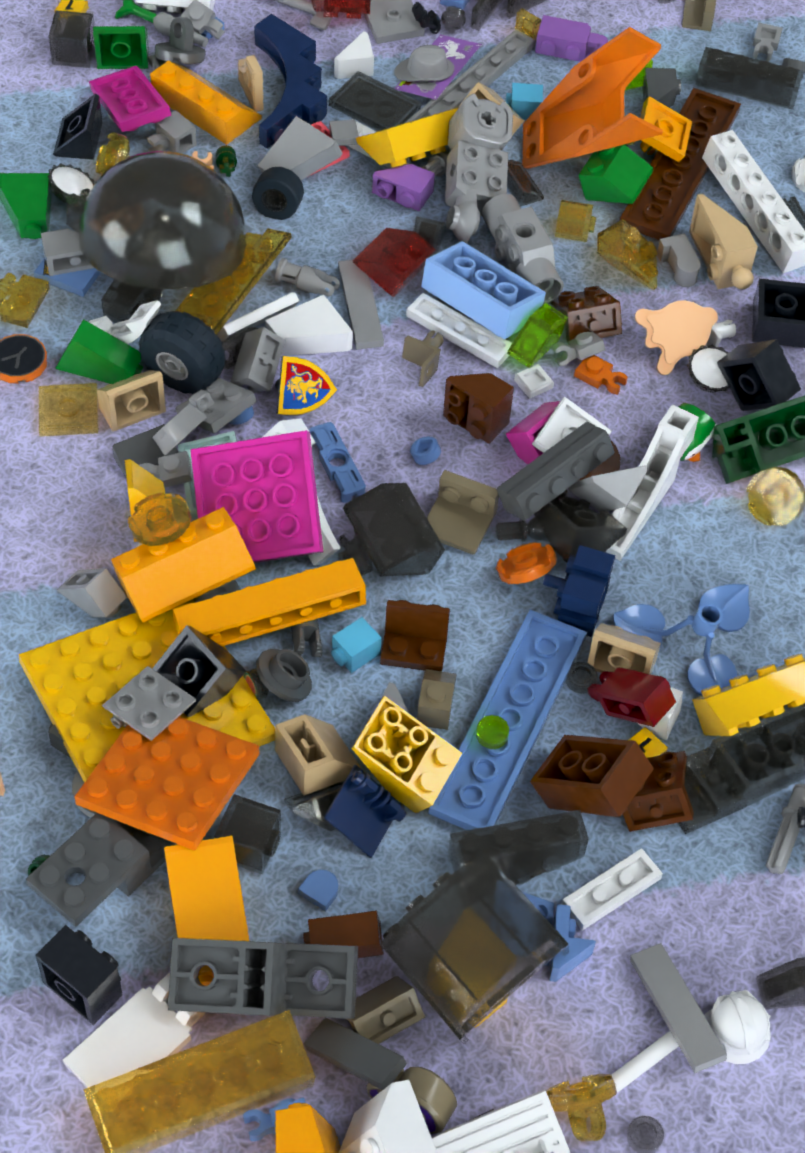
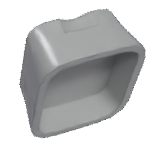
[152,403,207,456]

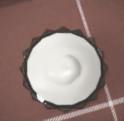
[48,163,98,205]
[687,344,729,393]

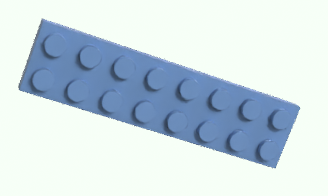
[428,610,587,839]

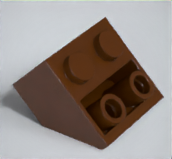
[443,373,514,444]

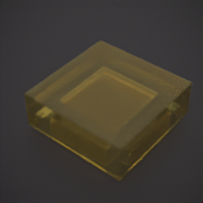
[515,8,541,41]

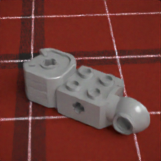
[445,94,513,243]

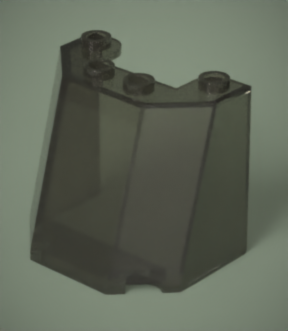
[380,853,570,1044]

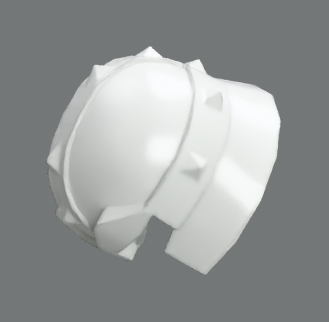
[704,990,771,1064]

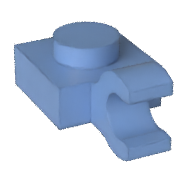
[243,1098,306,1141]

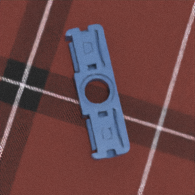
[309,422,366,503]

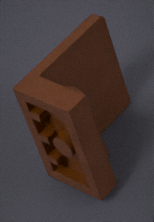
[550,286,622,342]
[380,600,450,671]
[623,751,694,832]

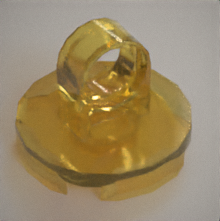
[96,132,147,186]
[746,466,805,526]
[128,492,192,546]
[546,1074,617,1142]

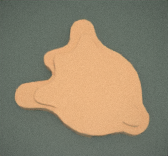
[635,300,718,375]

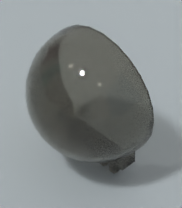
[66,151,246,289]

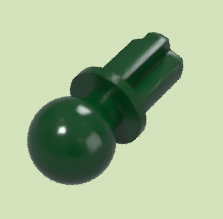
[215,145,237,177]

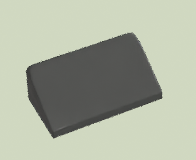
[112,424,179,478]

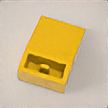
[351,696,462,813]

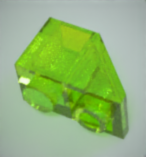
[507,302,568,368]

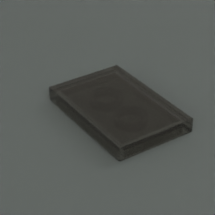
[329,71,421,131]

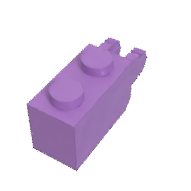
[535,15,608,62]

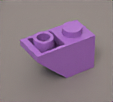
[372,164,435,211]

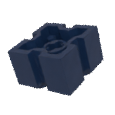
[543,545,616,637]

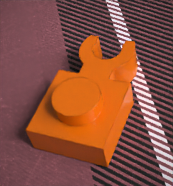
[574,355,628,395]

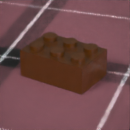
[530,735,654,818]

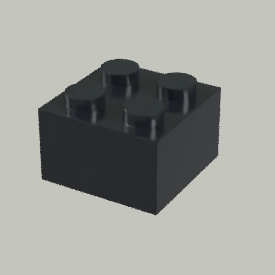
[752,278,805,348]
[717,339,801,411]
[35,925,123,1025]

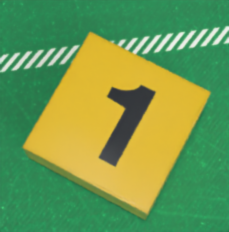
[54,0,89,23]
[629,727,668,758]

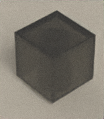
[48,10,95,68]
[214,794,281,875]

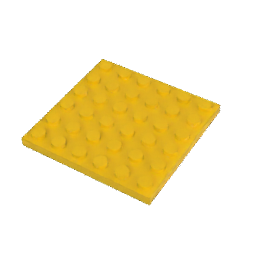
[19,599,275,783]

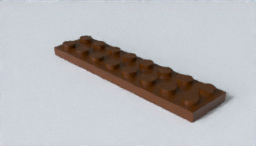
[619,88,741,240]

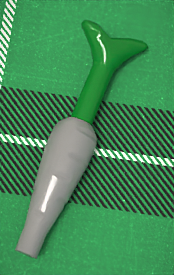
[115,0,208,47]

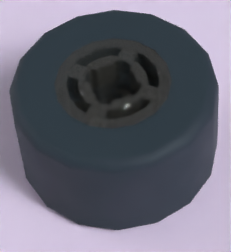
[252,167,304,220]

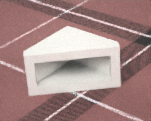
[334,31,374,79]

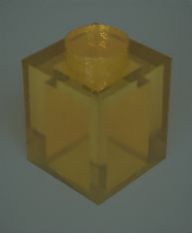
[555,200,597,242]

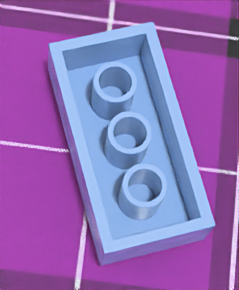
[421,241,546,339]

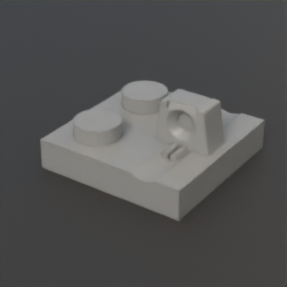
[175,377,257,433]

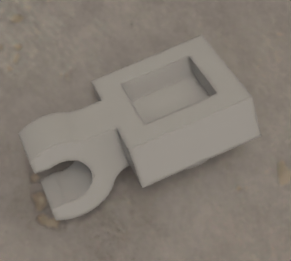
[180,0,225,40]
[551,331,606,366]
[140,451,192,488]

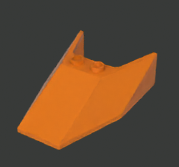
[522,27,663,169]

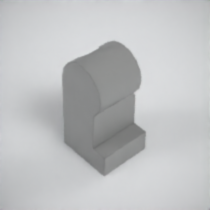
[657,233,701,287]

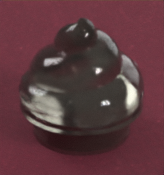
[441,6,466,34]

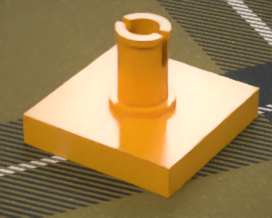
[640,96,692,162]

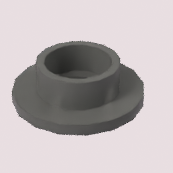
[256,649,312,702]

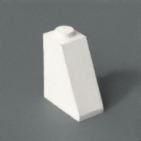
[265,295,353,356]

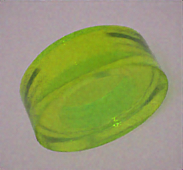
[476,715,509,749]

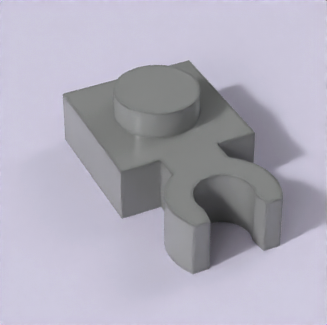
[752,23,783,61]

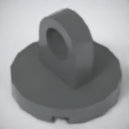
[155,17,206,64]

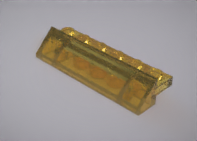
[175,228,292,335]

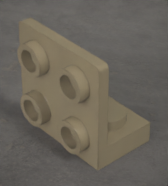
[420,470,499,555]

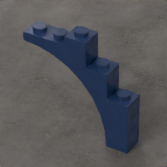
[254,14,327,148]

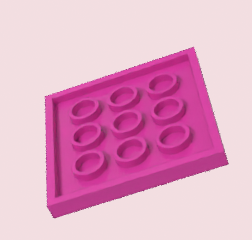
[190,430,324,563]

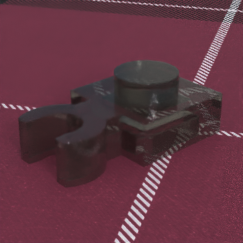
[338,528,373,576]

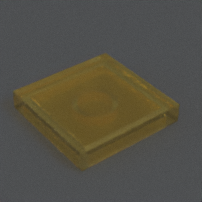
[39,383,99,437]

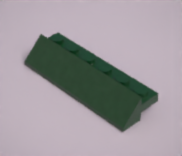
[712,395,805,484]

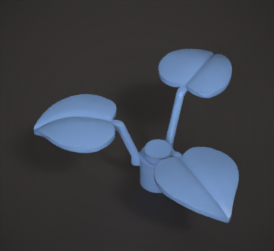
[613,584,750,696]

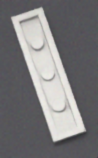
[406,293,514,369]

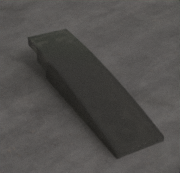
[678,703,805,834]

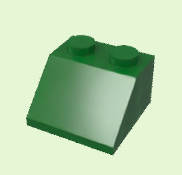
[93,26,149,69]
[579,145,653,204]

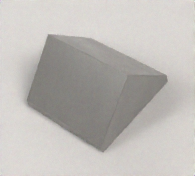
[568,465,647,513]

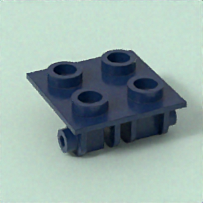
[324,765,407,858]

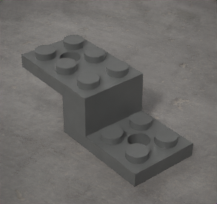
[26,813,178,927]
[168,938,358,1019]

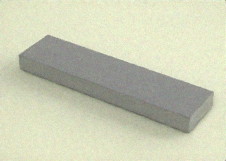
[338,258,384,350]
[630,943,727,1073]

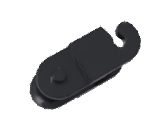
[412,2,441,34]

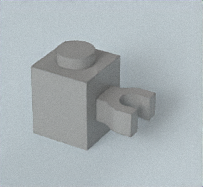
[147,110,197,158]

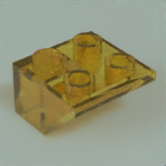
[597,219,658,290]

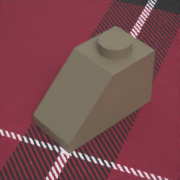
[417,669,457,730]

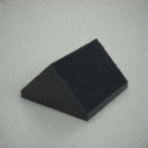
[53,93,103,160]

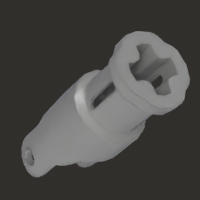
[275,258,340,296]

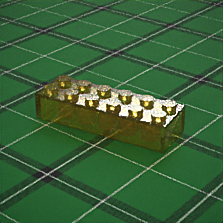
[83,1010,316,1153]

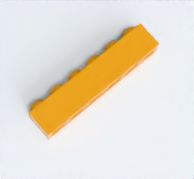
[173,558,366,646]

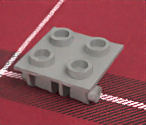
[102,666,196,741]

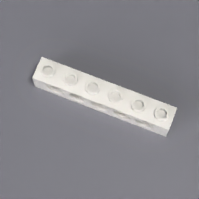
[702,130,805,273]

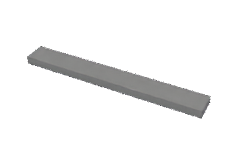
[405,30,536,123]

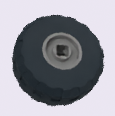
[139,311,226,394]

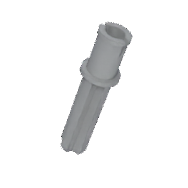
[766,784,805,874]

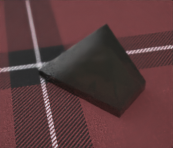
[284,780,345,831]

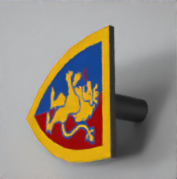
[275,356,337,415]

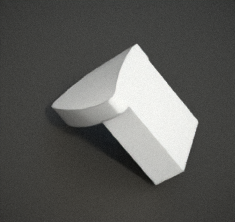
[637,687,683,740]

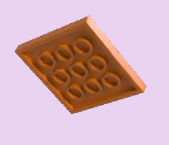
[75,717,260,851]

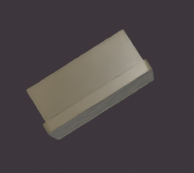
[682,0,716,31]
[345,976,425,1044]

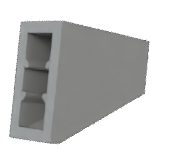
[257,116,343,180]

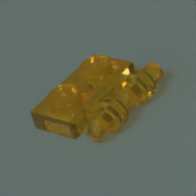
[0,273,50,328]

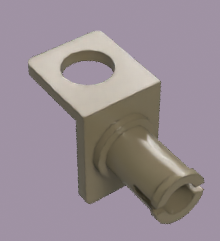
[402,330,444,387]

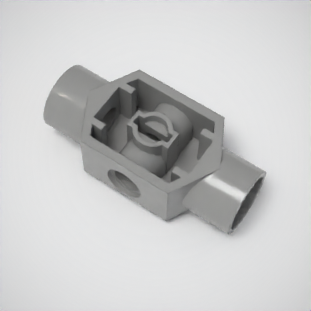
[482,194,564,305]

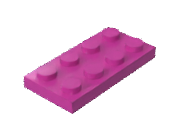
[89,65,171,132]

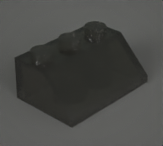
[343,483,445,577]

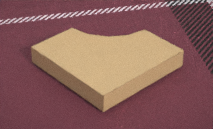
[238,55,264,112]

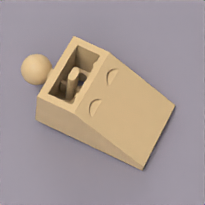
[689,194,758,290]

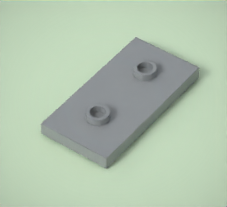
[357,0,425,44]

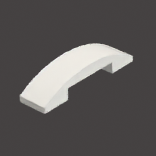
[89,300,161,344]

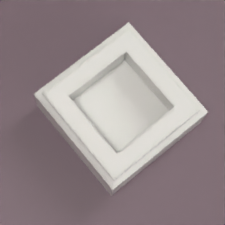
[514,364,554,399]

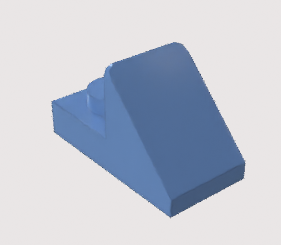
[549,904,596,982]

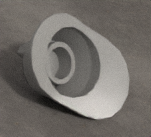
[394,45,454,82]

